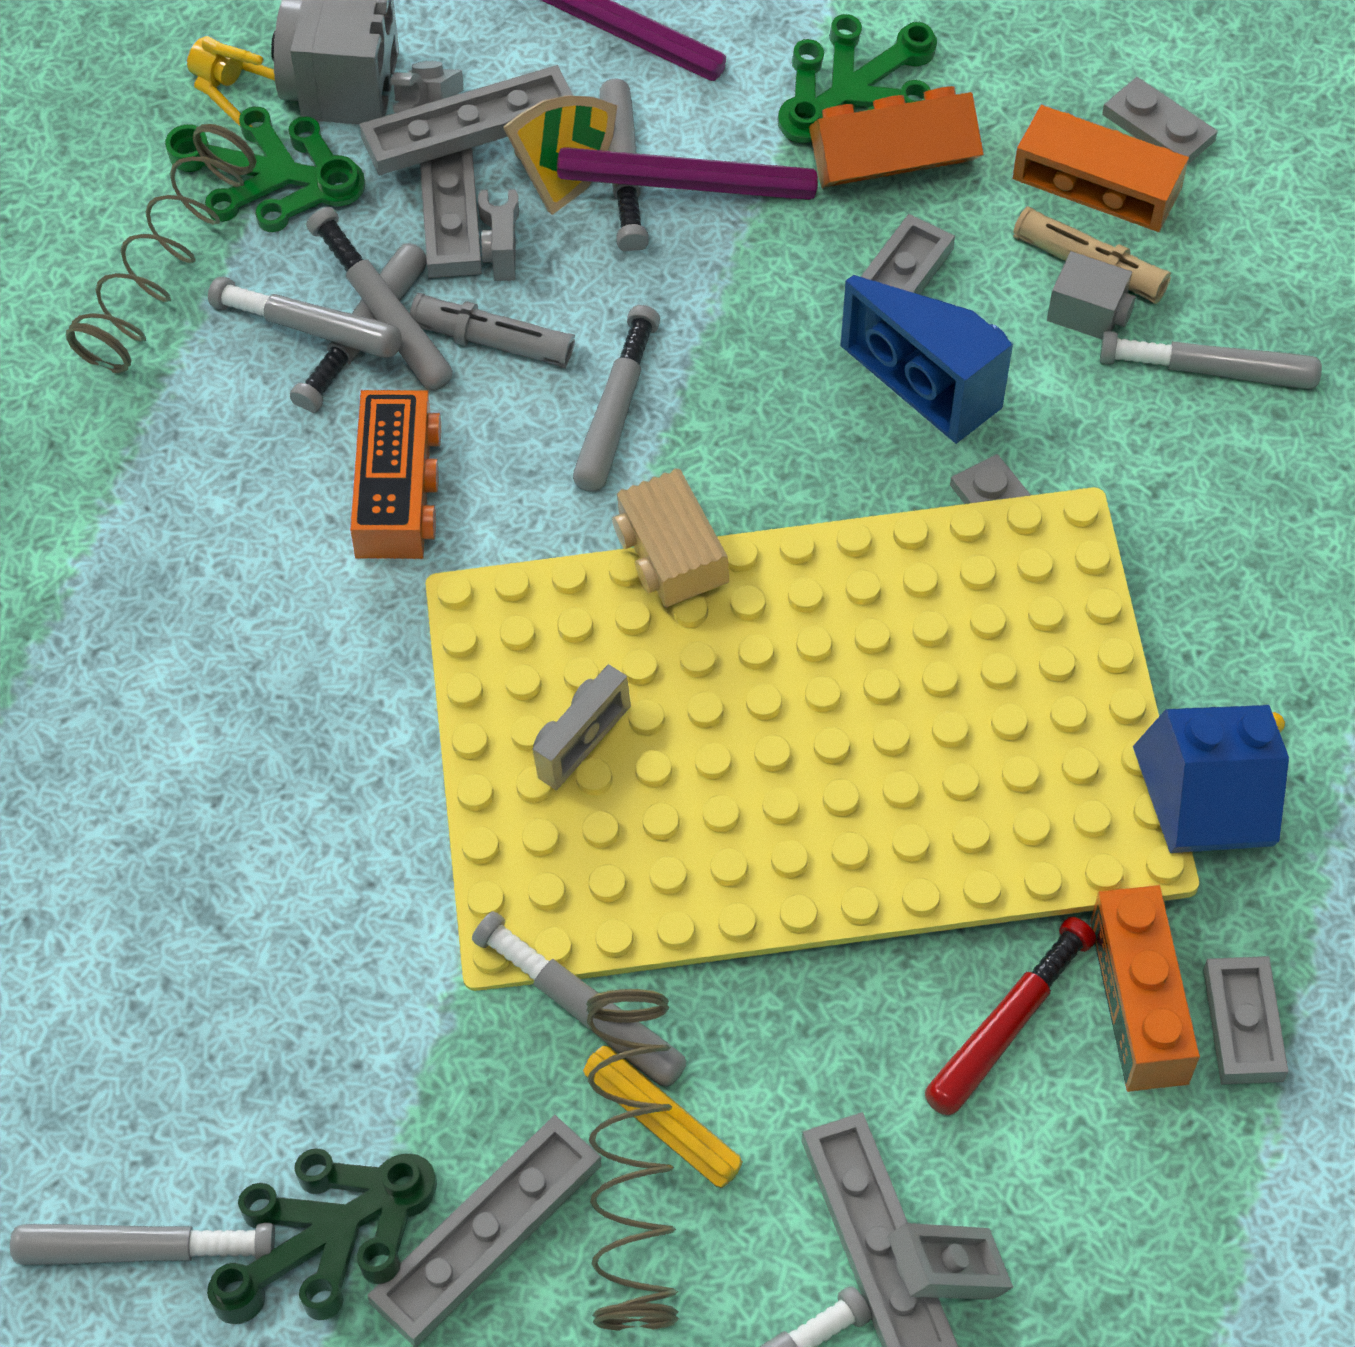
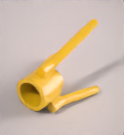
[187,36,275,127]

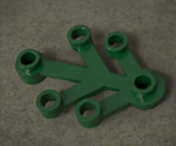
[207,1148,437,1324]

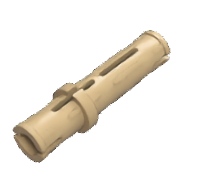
[1013,207,1171,304]

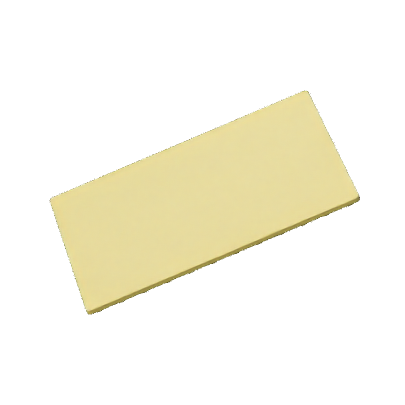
[425,487,1199,991]

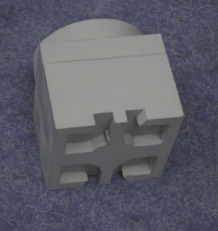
[271,0,399,125]

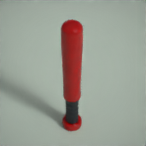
[925,917,1096,1116]

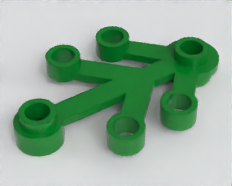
[777,14,937,143]
[165,106,365,232]

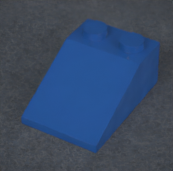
[840,275,1013,444]

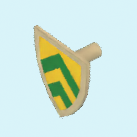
[503,95,618,215]

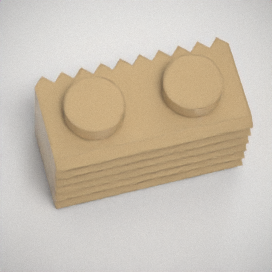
[612,468,729,608]

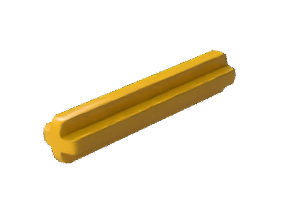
[583,1045,743,1188]

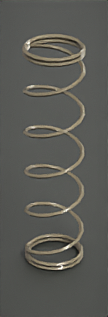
[66,124,256,373]
[586,989,679,1330]

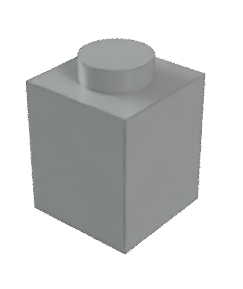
[1047,251,1136,339]

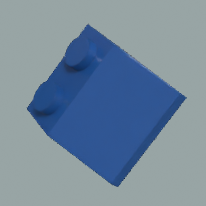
[1133,705,1289,853]

